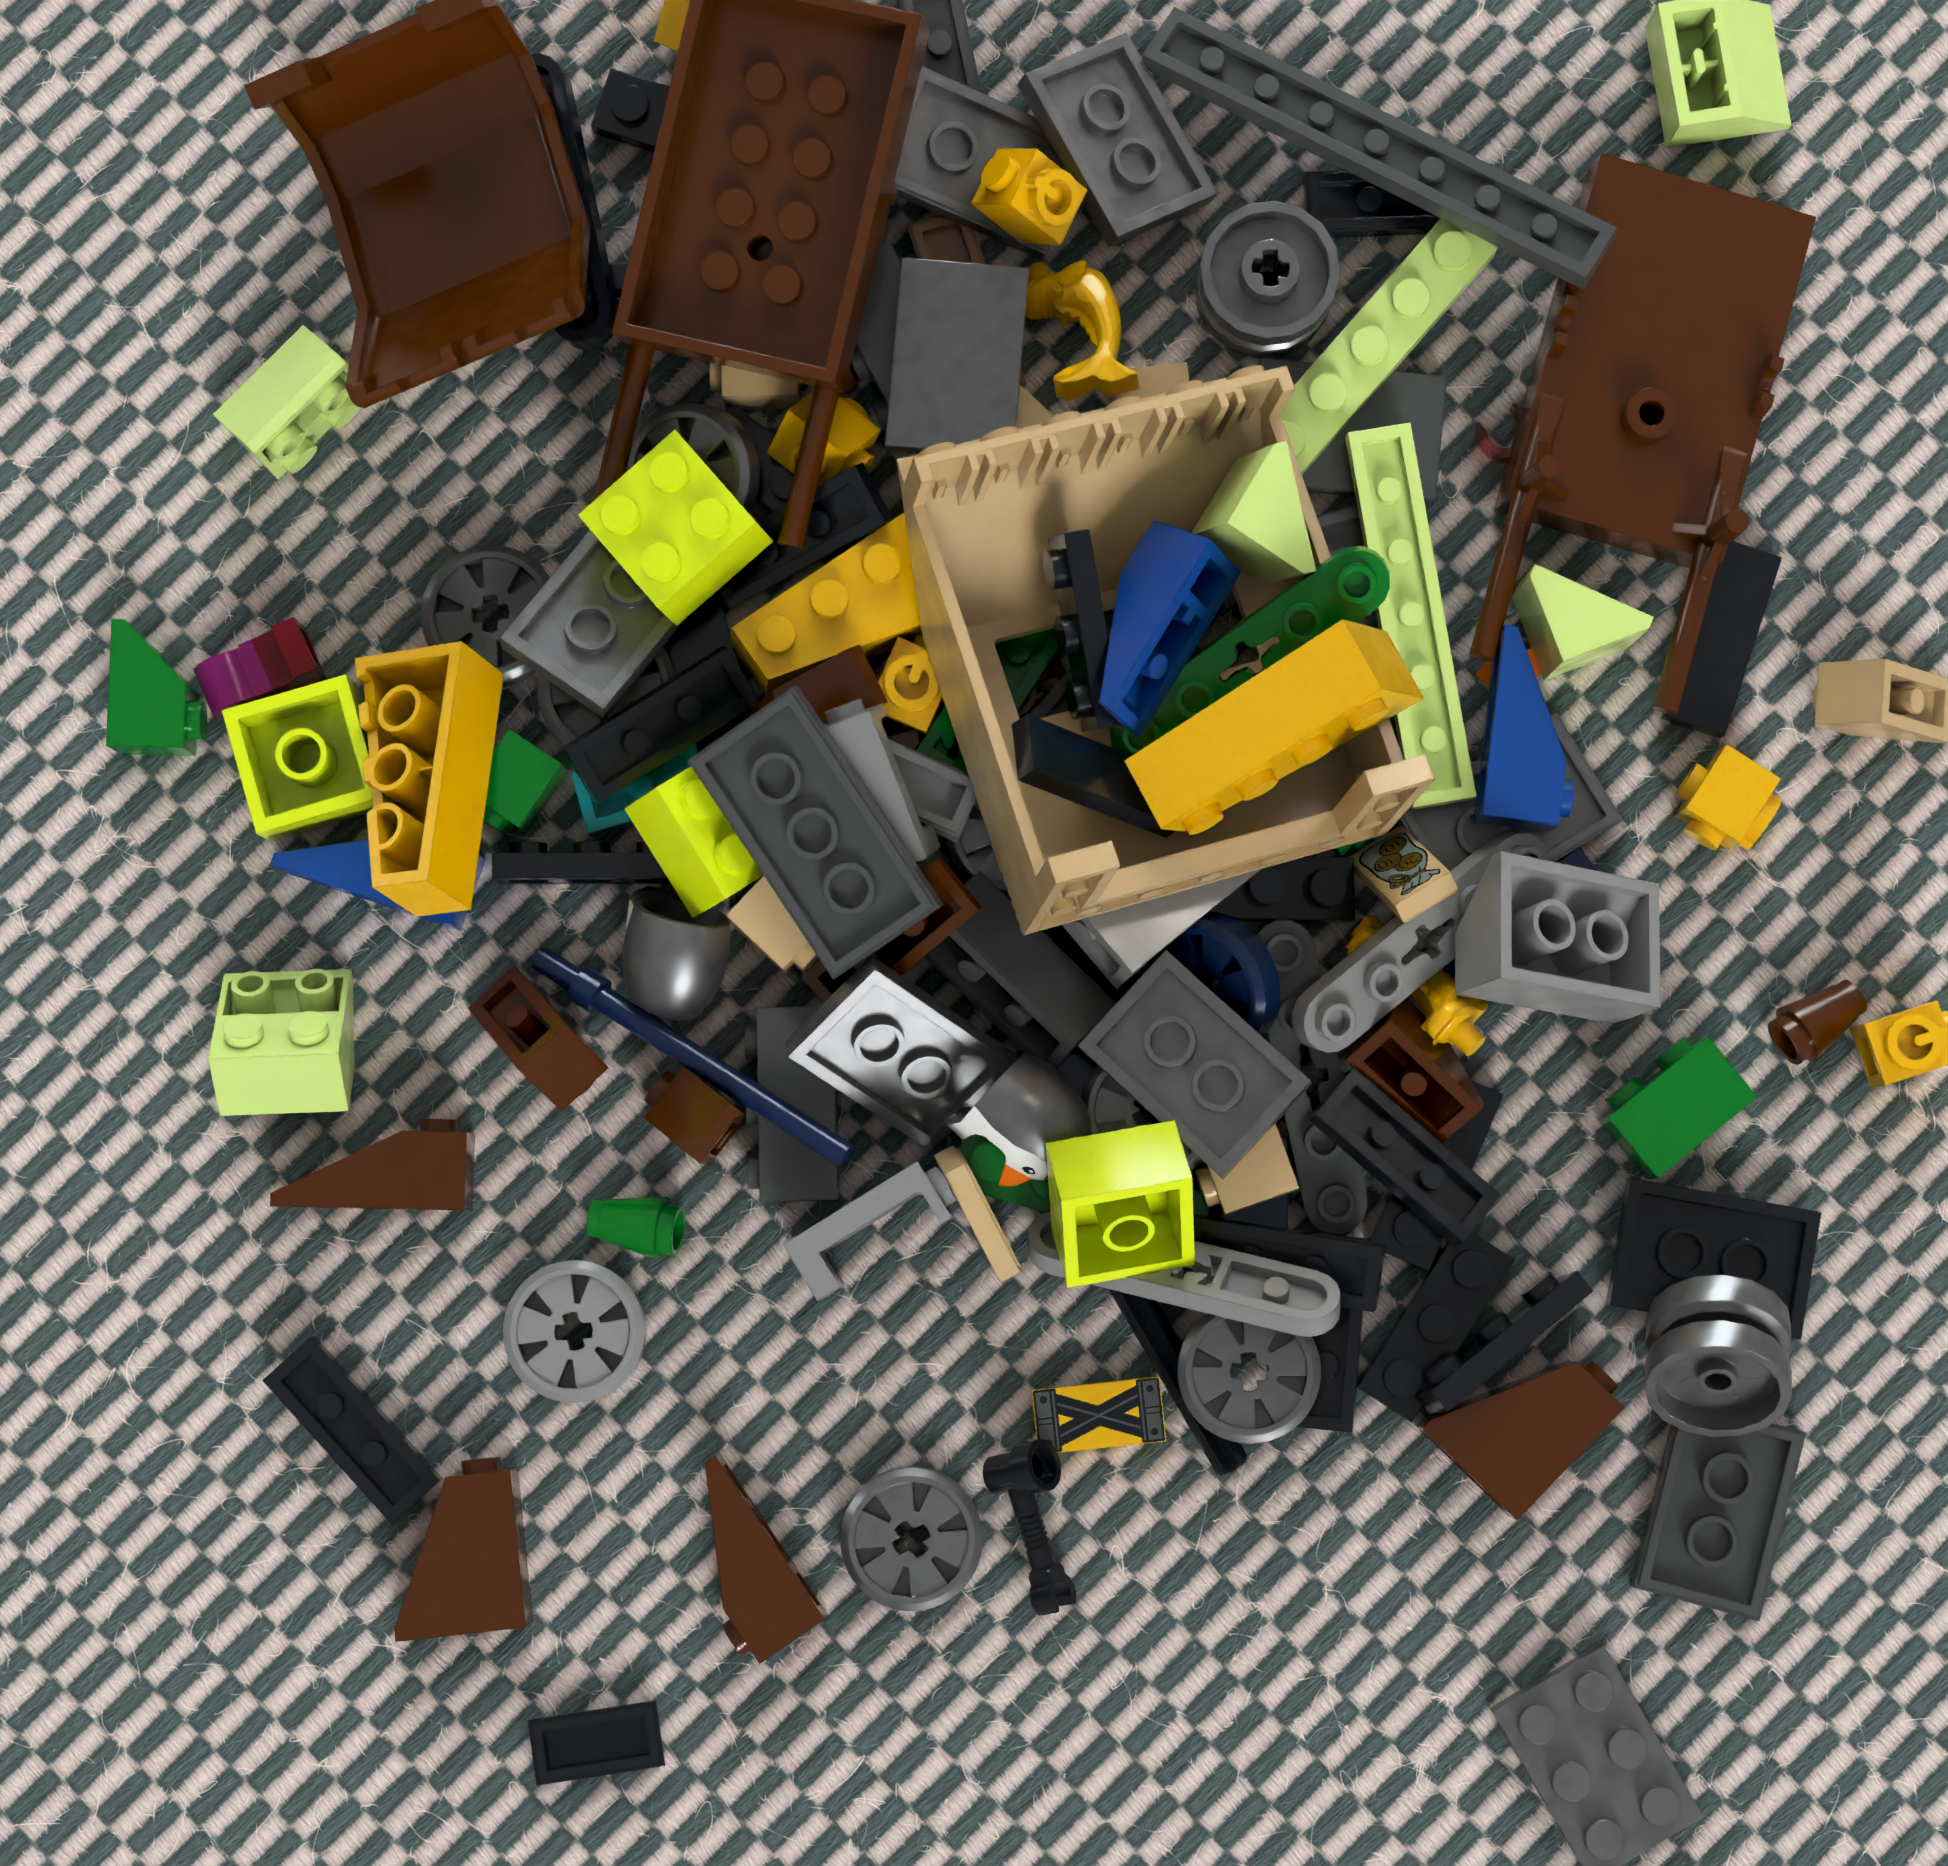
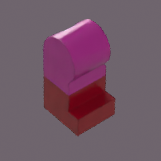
[193,617,327,718]

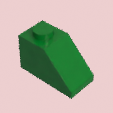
[106,619,207,756]

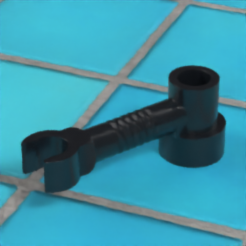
[983,1439,1076,1616]

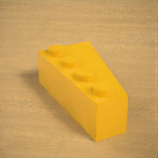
[730,513,922,695]
[1124,619,1424,835]
[355,641,504,917]

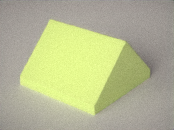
[1191,441,1316,586]
[1512,564,1654,680]

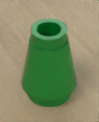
[586,1196,686,1260]

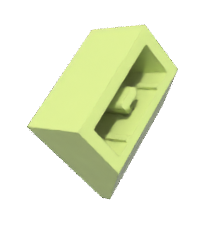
[1645,0,1791,148]
[213,325,361,479]
[208,969,355,1116]

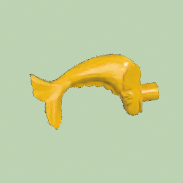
[1025,260,1140,401]
[1345,915,1488,1057]

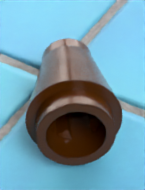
[1768,980,1867,1065]

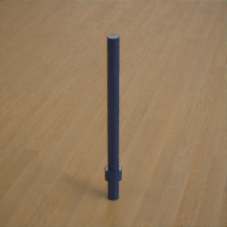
[532,947,855,1168]

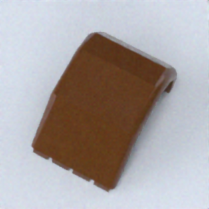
[244,0,590,408]

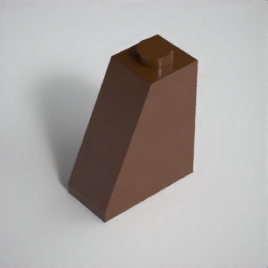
[1416,1360,1625,1520]
[394,1457,533,1642]

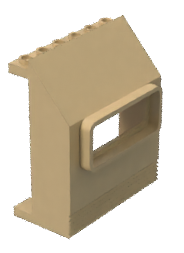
[896,365,1435,936]

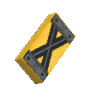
[1031,1376,1166,1453]

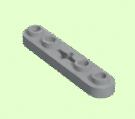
[1292,830,1549,1053]
[1027,1212,1340,1337]

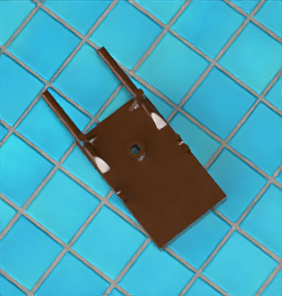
[593,0,930,549]
[1469,153,1816,715]

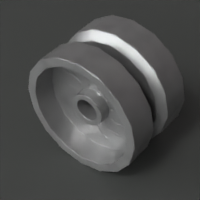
[1195,201,1340,359]
[1645,1275,1792,1437]

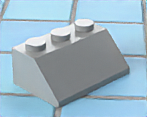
[1455,851,1661,1024]

